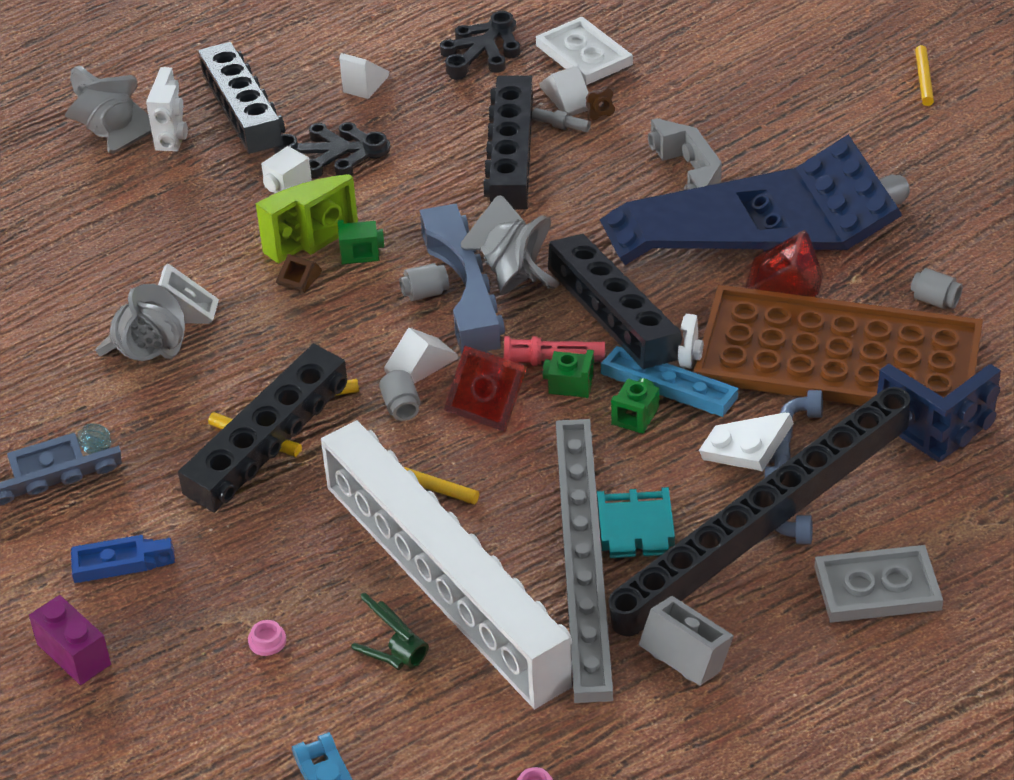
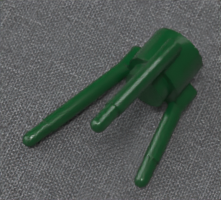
[351,593,429,670]

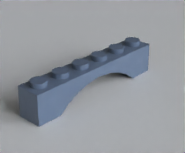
[420,203,505,356]

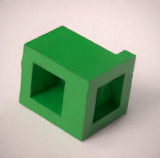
[338,220,385,265]
[543,350,594,398]
[611,378,659,434]

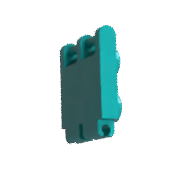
[597,487,675,558]

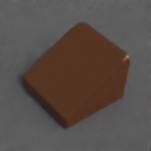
[276,254,322,293]

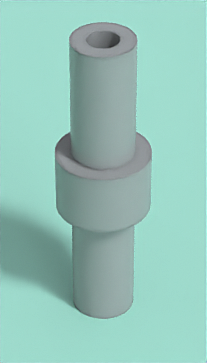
[532,108,591,132]

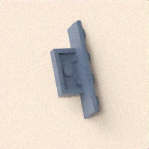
[0,432,122,506]

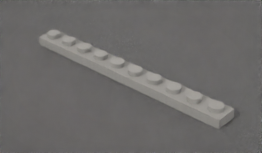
[556,419,613,703]

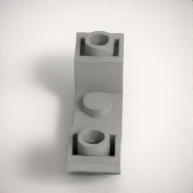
[648,118,722,190]

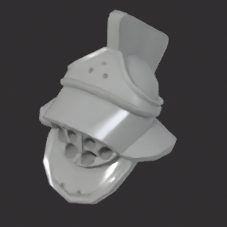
[65,65,152,154]
[461,195,560,295]
[95,284,185,361]

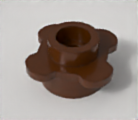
[586,88,615,120]

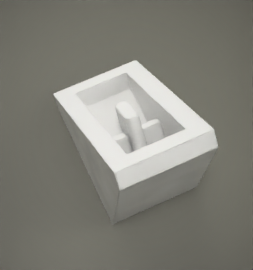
[339,53,390,99]
[540,65,588,116]
[158,263,219,324]
[384,327,458,384]

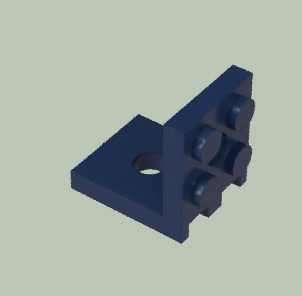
[877,363,1001,462]

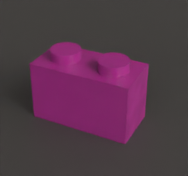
[29,595,111,686]

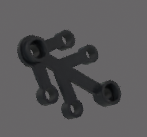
[440,11,520,80]
[274,122,390,179]

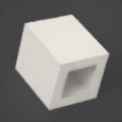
[261,146,312,193]

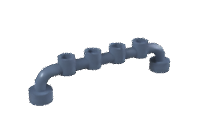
[765,390,823,545]

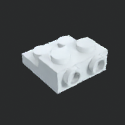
[146,67,188,151]

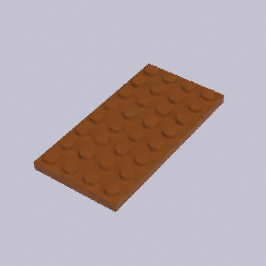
[693,285,983,406]

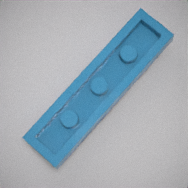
[600,346,739,417]

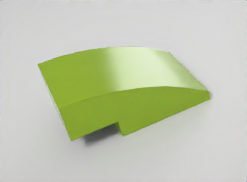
[255,174,358,264]

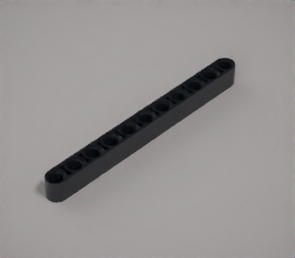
[609,387,910,637]

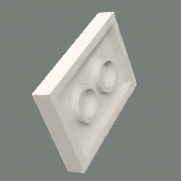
[536,17,633,85]

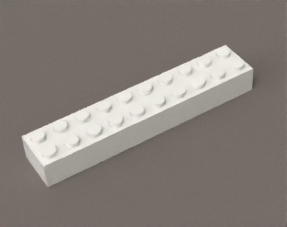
[321,420,572,710]

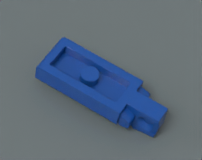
[71,535,175,583]

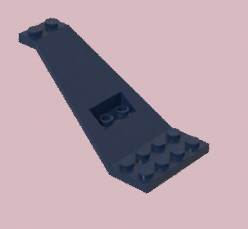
[599,134,903,265]

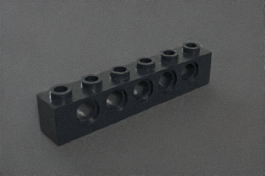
[198,42,286,154]
[484,75,533,209]
[548,234,682,369]
[178,343,348,513]

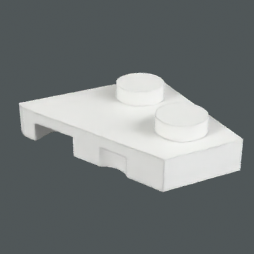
[699,413,794,471]

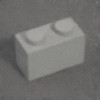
[639,596,734,686]

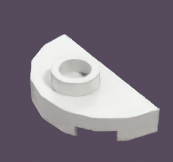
[678,313,704,370]

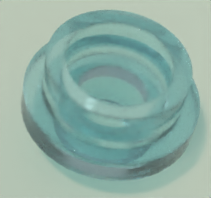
[77,423,111,454]

